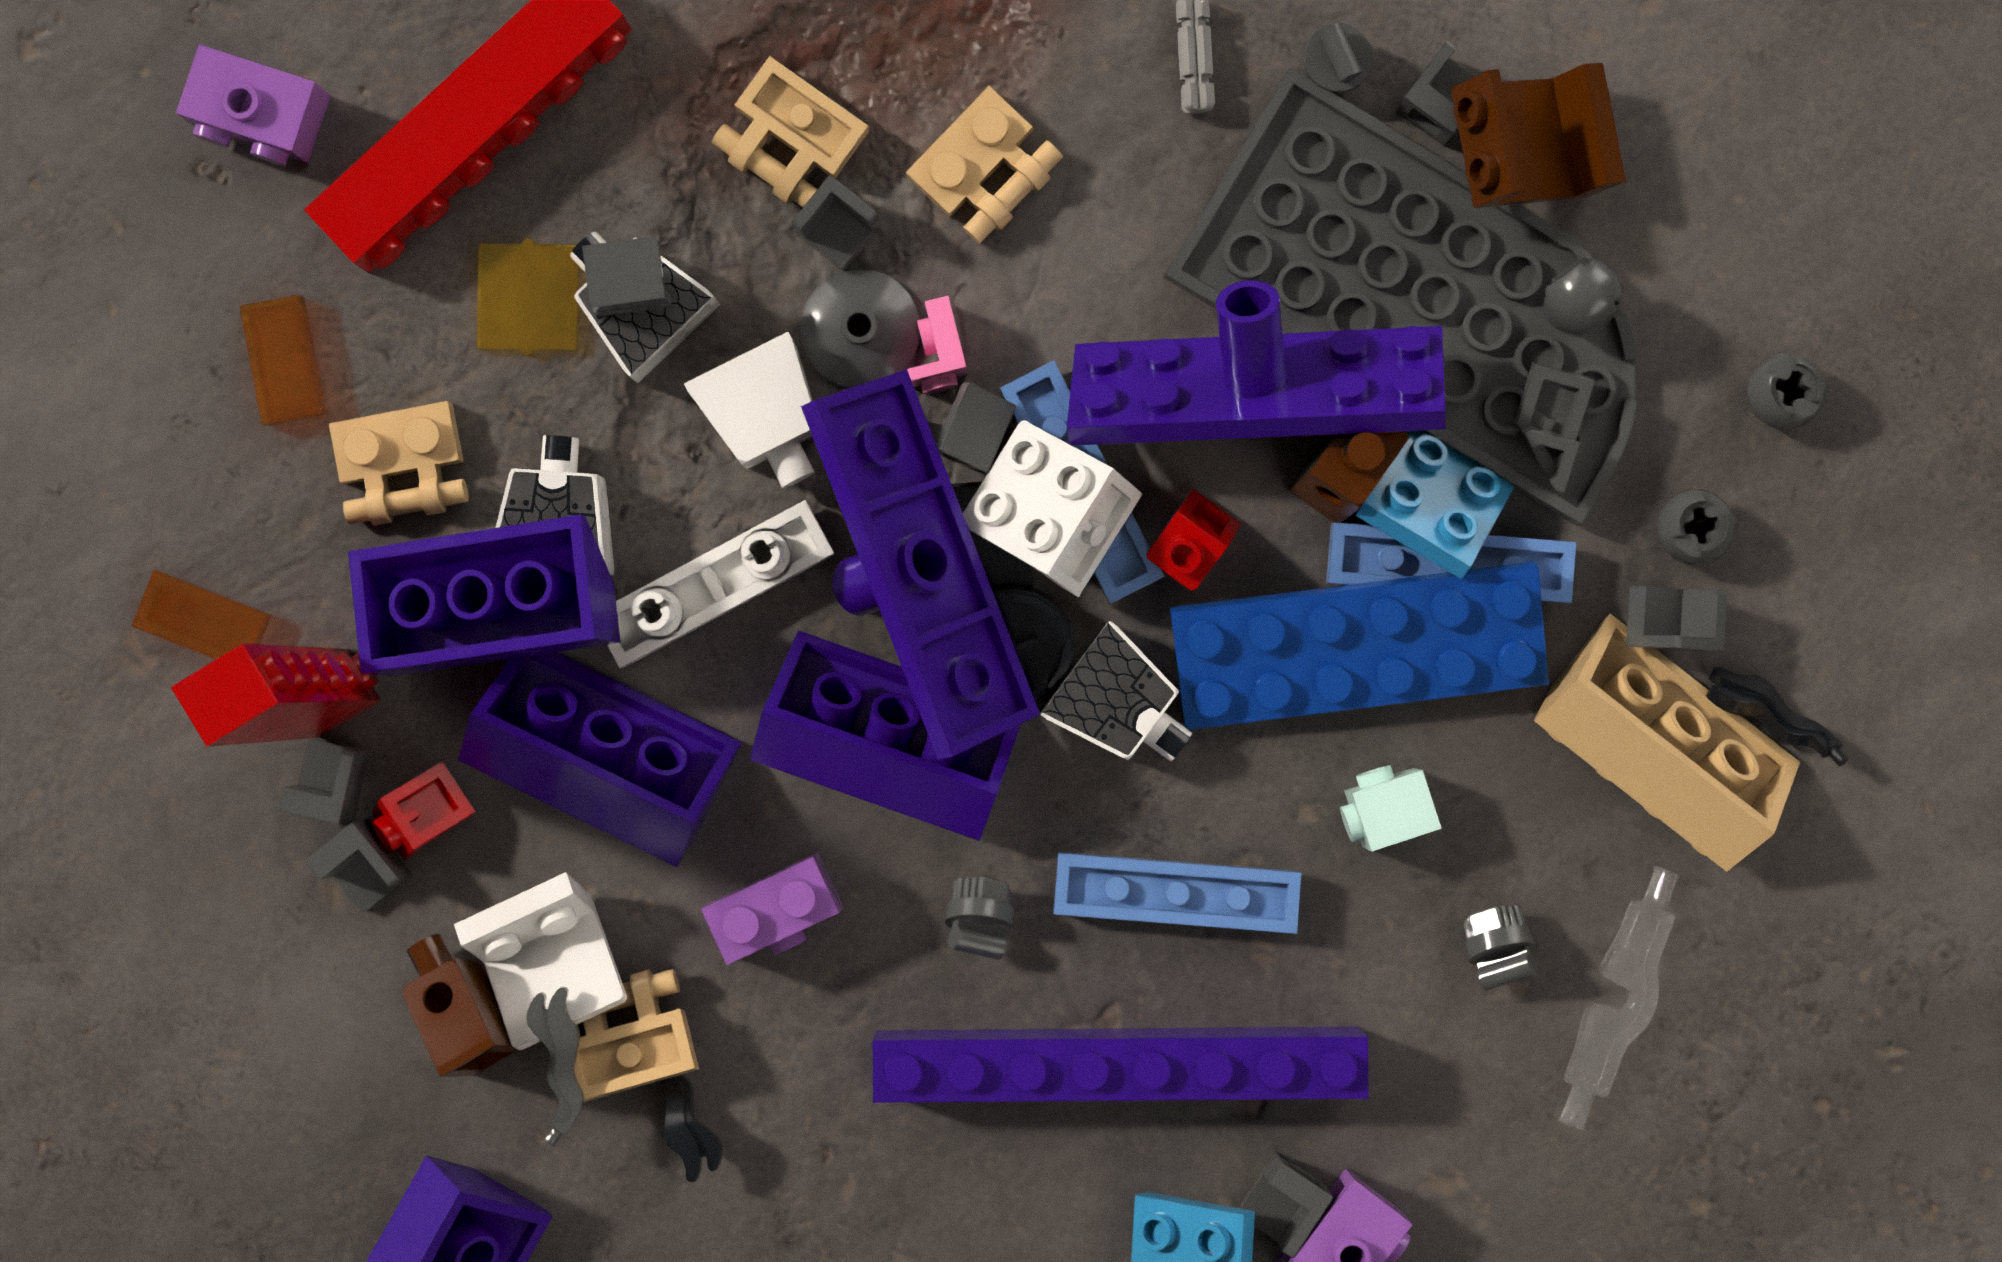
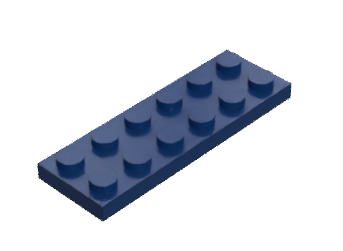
[1170,561,1549,730]

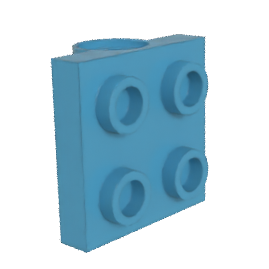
[1355,431,1515,579]
[1131,1192,1255,1262]

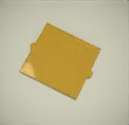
[477,238,579,356]

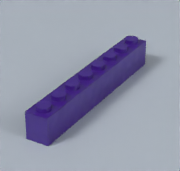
[872,1026,1369,1103]

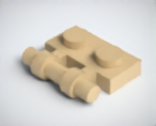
[712,56,869,207]
[906,86,1063,244]
[329,401,469,526]
[575,969,699,1102]

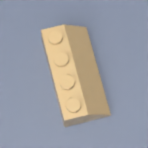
[1534,613,1800,872]

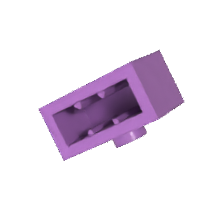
[176,44,331,166]
[701,852,844,965]
[1274,1168,1413,1262]

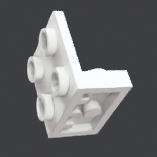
[963,421,1143,597]
[454,872,627,1050]

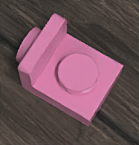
[907,296,968,394]

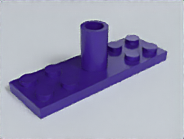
[1067,280,1446,446]
[801,369,1040,760]

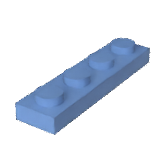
[1000,360,1164,605]
[1326,522,1576,604]
[1053,852,1302,934]

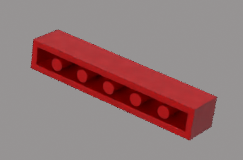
[304,0,632,273]
[171,643,381,747]

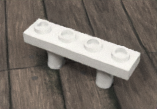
[607,500,835,668]

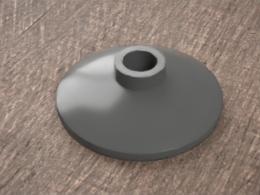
[801,269,920,388]

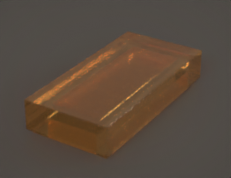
[240,294,326,426]
[131,570,272,659]

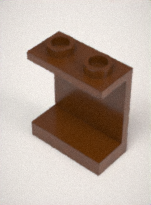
[1451,62,1626,208]

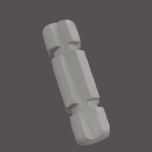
[1176,0,1215,114]

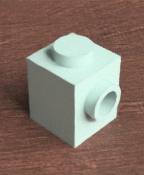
[1340,765,1442,852]

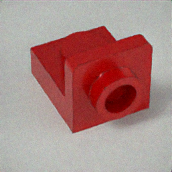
[1146,488,1242,590]
[371,761,476,861]

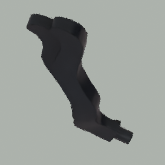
[1706,667,1848,766]
[655,1074,723,1182]

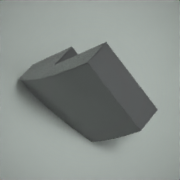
[1515,362,1595,493]

